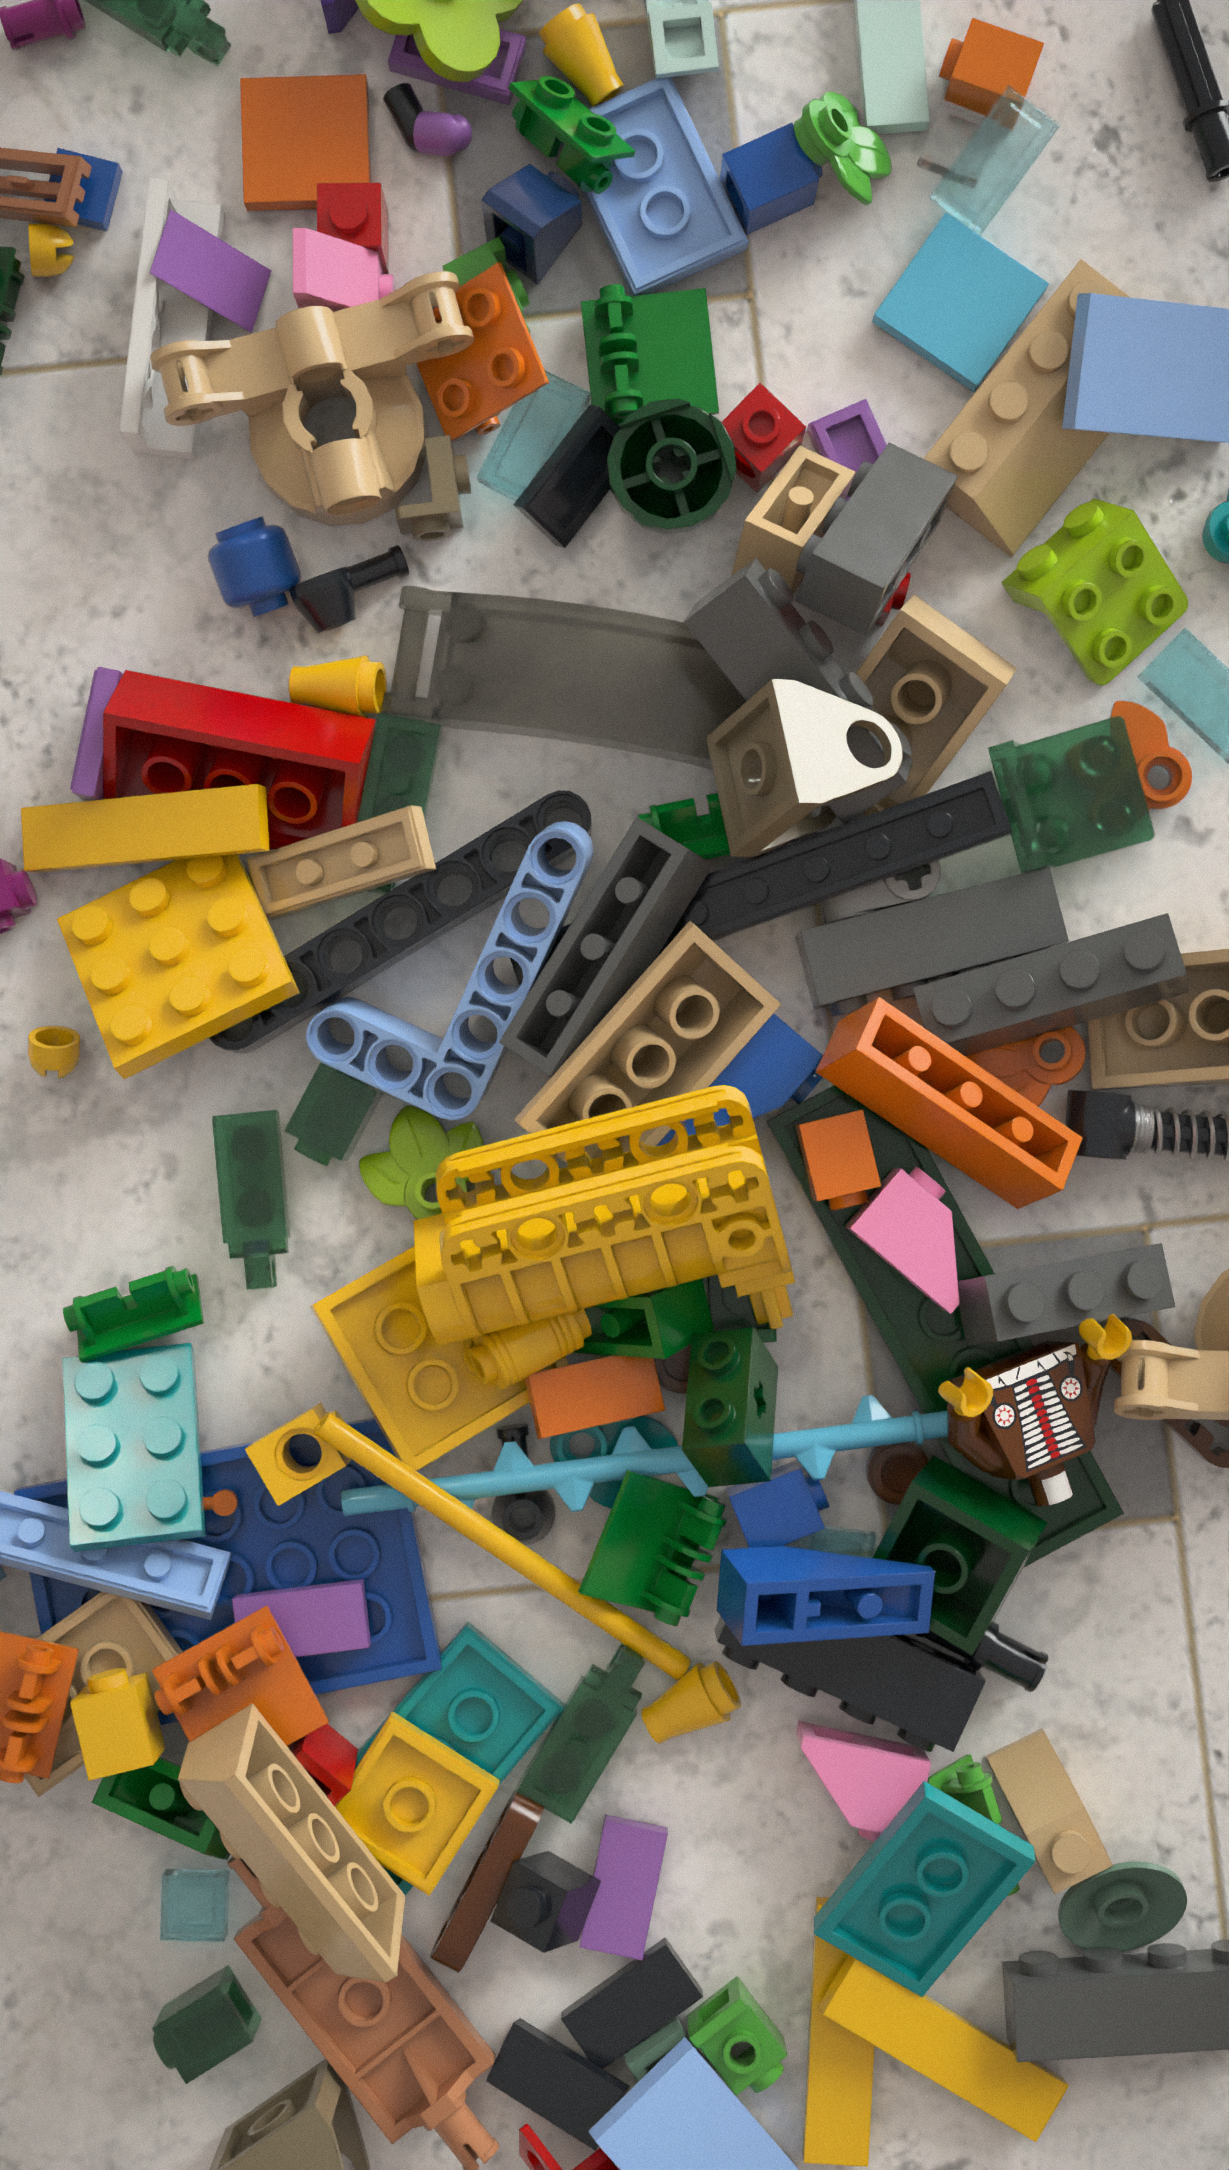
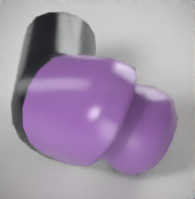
[383,83,472,156]

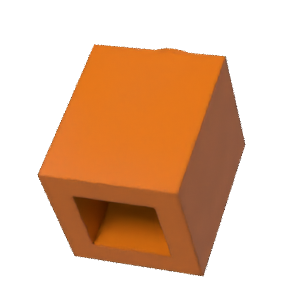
[939,18,1044,129]
[795,1110,881,1210]

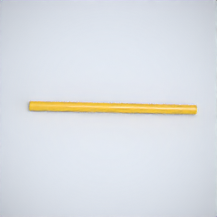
[314,1412,691,1680]

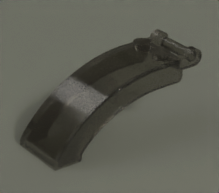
[381,586,746,771]

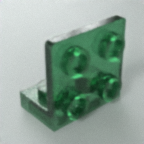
[988,716,1155,873]

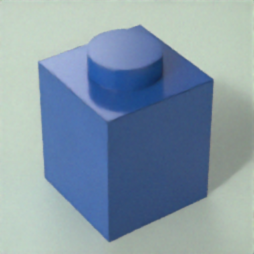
[720,122,823,235]
[726,1460,830,1548]

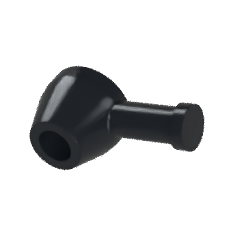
[289,545,409,634]
[492,1424,555,1545]

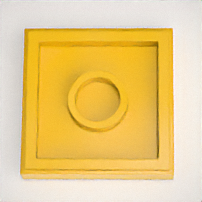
[335,1711,500,1896]

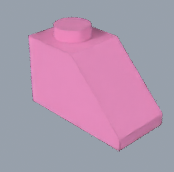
[293,228,395,312]
[844,1167,959,1314]
[796,1721,931,1842]

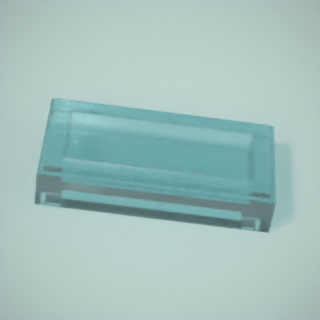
[930,84,1060,236]
[477,370,590,501]
[1137,628,1229,764]

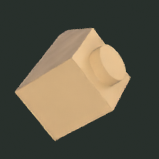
[731,446,856,594]
[985,1728,1113,1894]

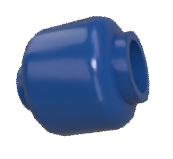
[207,516,301,617]

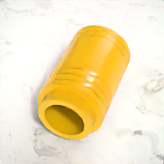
[468,1309,592,1390]

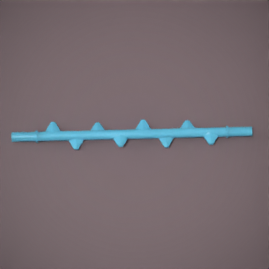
[341,1395,947,1516]

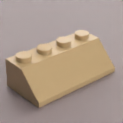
[923,259,1131,558]
[514,921,781,1164]
[178,1703,405,1983]

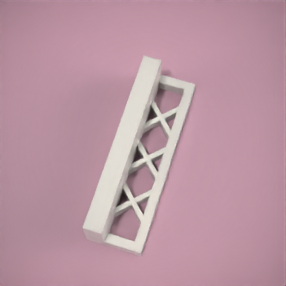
[119,177,225,460]

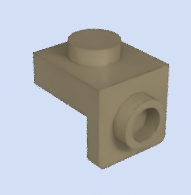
[395,435,471,541]

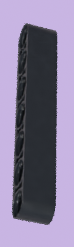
[209,790,592,1053]

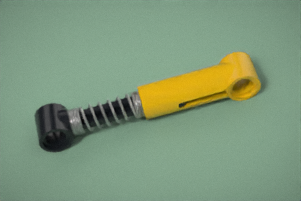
[1065,1090,1229,1162]

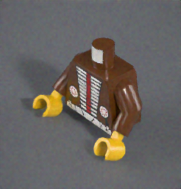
[938,1314,1132,1506]

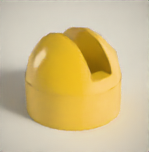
[28,223,74,277]
[28,1026,80,1078]

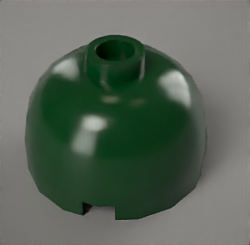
[607,398,736,534]

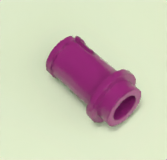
[0,0,86,50]

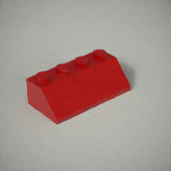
[103,670,376,850]

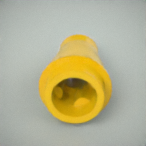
[539,3,624,107]
[289,655,387,718]
[641,1661,741,1744]

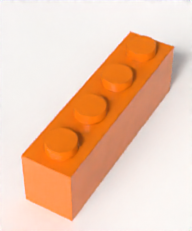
[816,997,1082,1209]

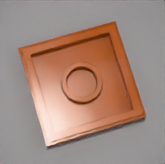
[240,74,371,211]

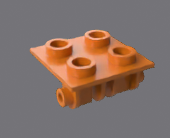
[416,262,549,442]
[152,1605,330,1746]
[0,1631,79,1783]

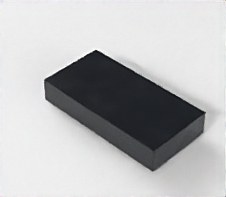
[513,405,621,548]
[561,1937,703,2069]
[486,2018,630,2151]

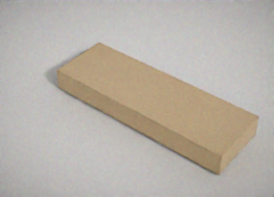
[247,805,436,920]

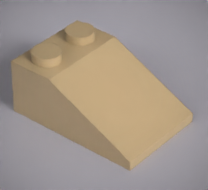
[855,595,1017,816]
[1088,949,1229,1090]

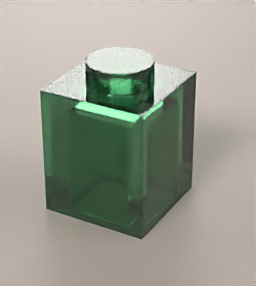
[284,1062,383,1166]
[152,1965,262,2084]

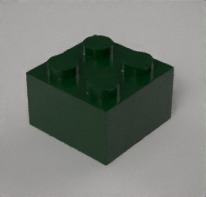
[872,1456,1048,1655]

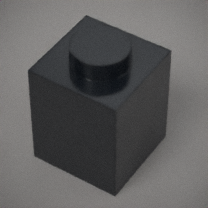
[490,1851,601,1953]

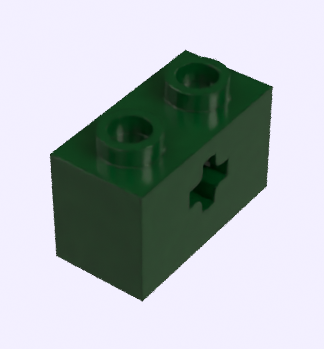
[682,1327,778,1487]

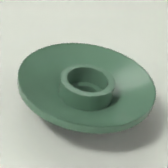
[1058,1862,1187,1952]

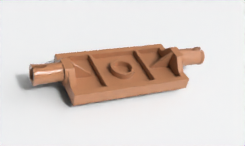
[227,1856,499,2170]

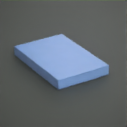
[561,77,749,296]
[1062,293,1229,443]
[588,2037,799,2170]

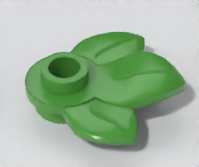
[794,92,892,206]

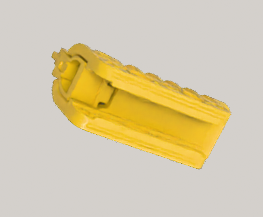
[413,1085,796,1346]

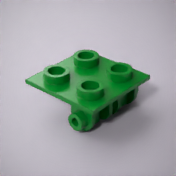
[581,284,719,425]
[578,1470,727,1627]

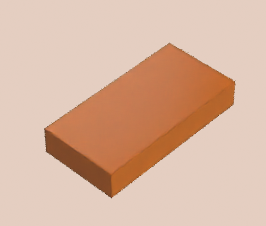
[525,1356,666,1439]

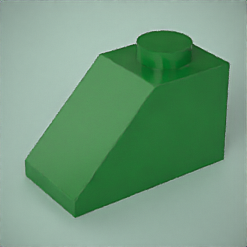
[573,1279,714,1359]
[91,1757,230,1861]

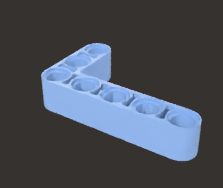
[306,821,594,1121]

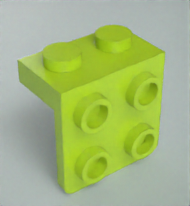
[1001,498,1188,686]

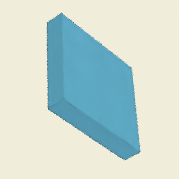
[872,212,1049,393]

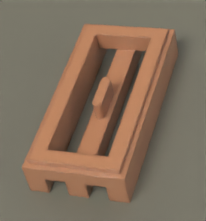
[0,147,92,227]

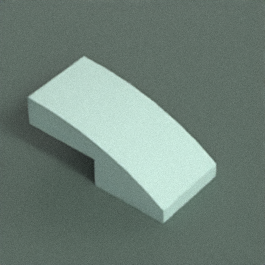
[644,0,719,79]

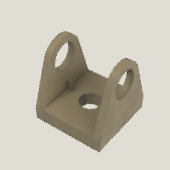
[706,679,903,857]
[209,2059,370,2170]

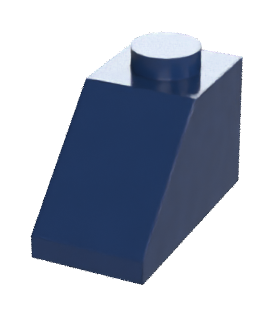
[481,164,582,285]

